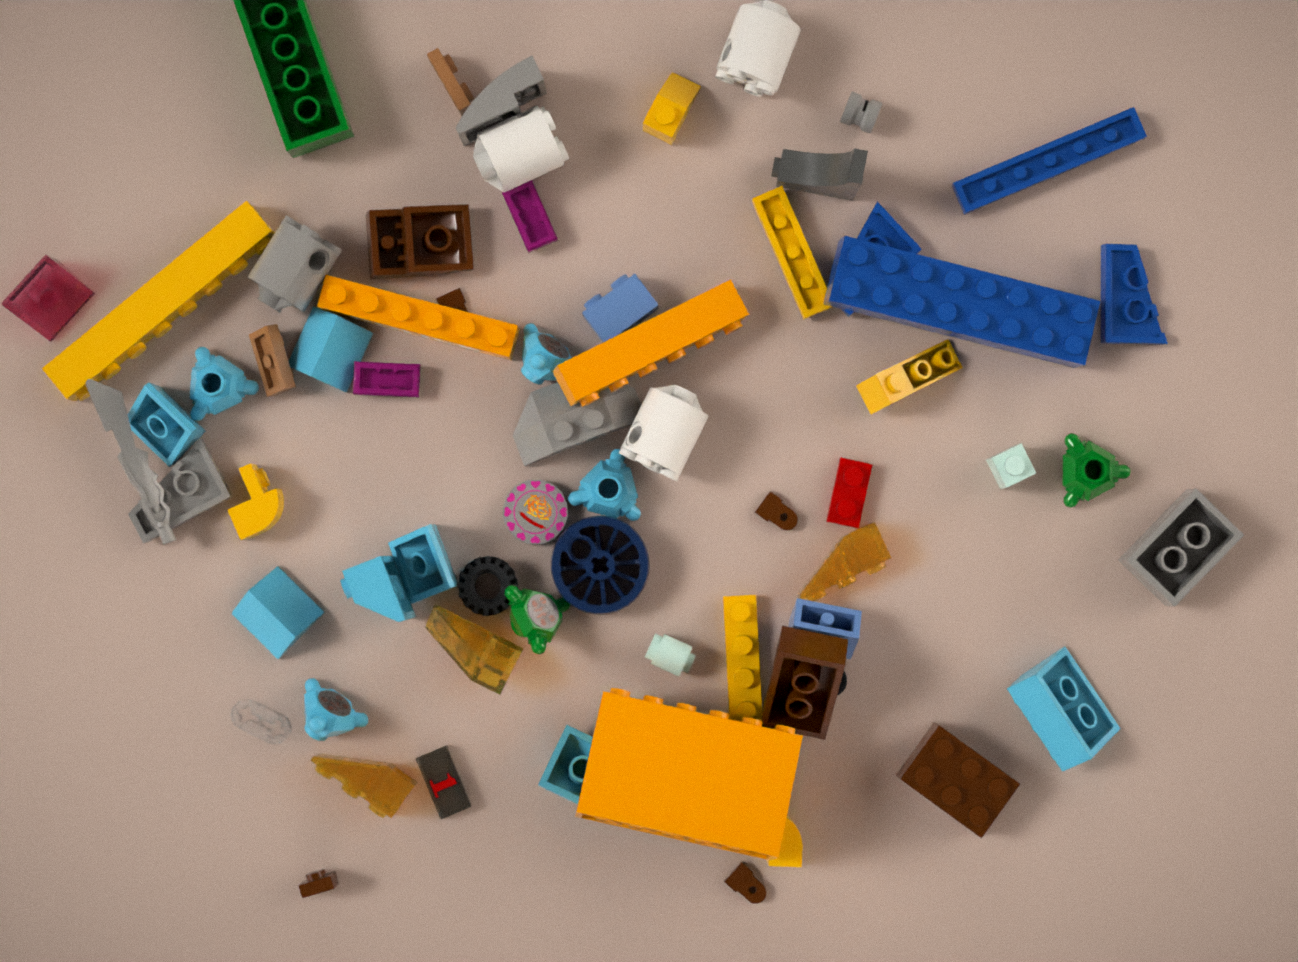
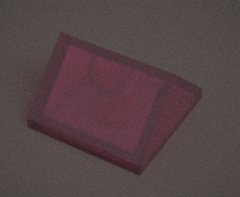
[1,254,95,342]

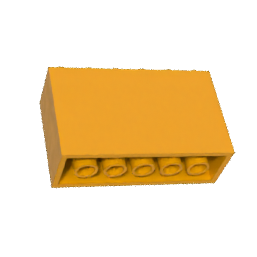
[575,688,803,861]

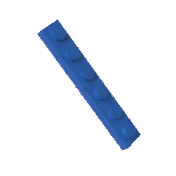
[952,107,1147,215]

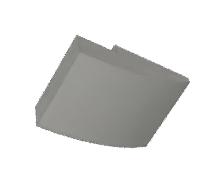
[456,56,547,146]

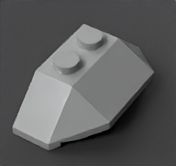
[513,382,641,466]

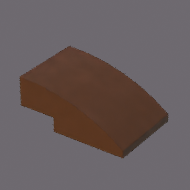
[365,204,474,279]

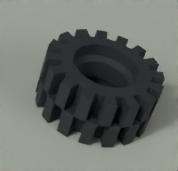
[457,556,518,616]

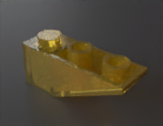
[797,522,892,601]
[425,604,524,695]
[310,753,418,818]

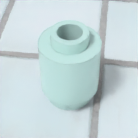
[645,633,696,677]

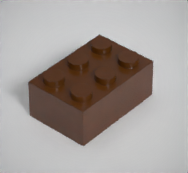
[761,625,848,740]
[896,722,1020,838]

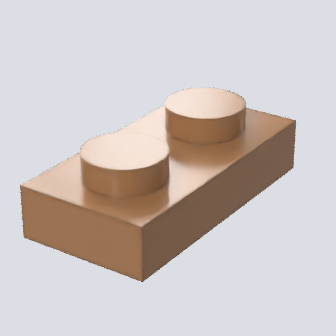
[427,48,474,116]
[249,324,296,397]

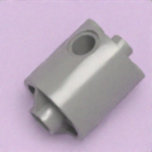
[248,216,342,313]

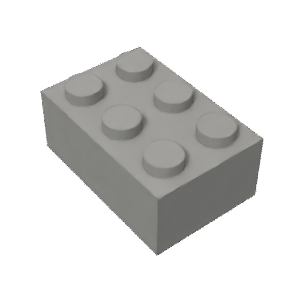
[1118,488,1244,607]

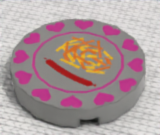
[503,479,568,545]

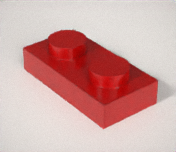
[826,457,873,529]

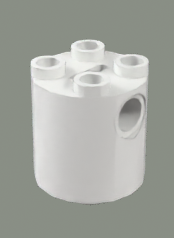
[715,0,801,97]
[473,105,569,193]
[619,384,709,481]

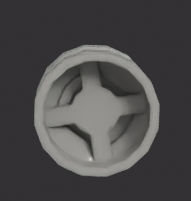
[840,91,882,134]

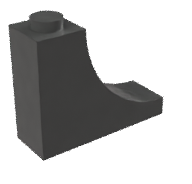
[771,148,868,201]

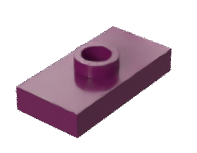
[502,180,558,253]
[353,361,421,398]

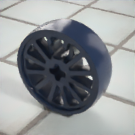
[551,516,650,615]

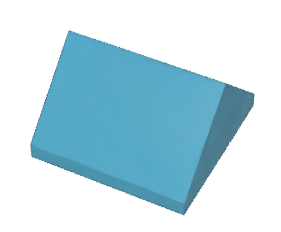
[289,306,374,393]
[127,382,206,467]
[388,524,458,604]
[231,566,325,659]
[538,725,593,804]

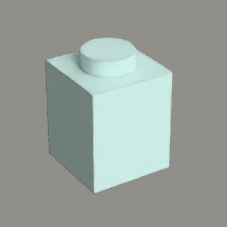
[986,443,1036,489]

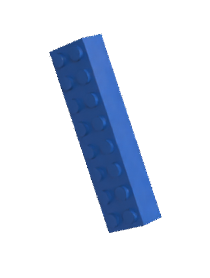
[823,236,1100,368]

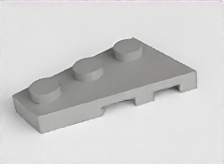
[128,438,233,543]

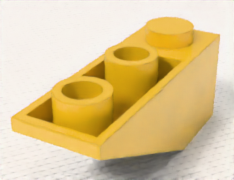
[856,339,963,414]

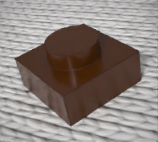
[299,869,339,898]

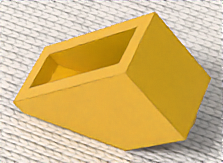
[643,72,701,145]

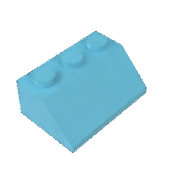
[340,556,416,622]
[1007,647,1121,772]

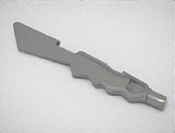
[85,379,176,545]

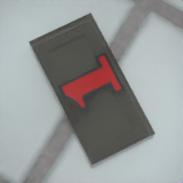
[415,745,472,819]

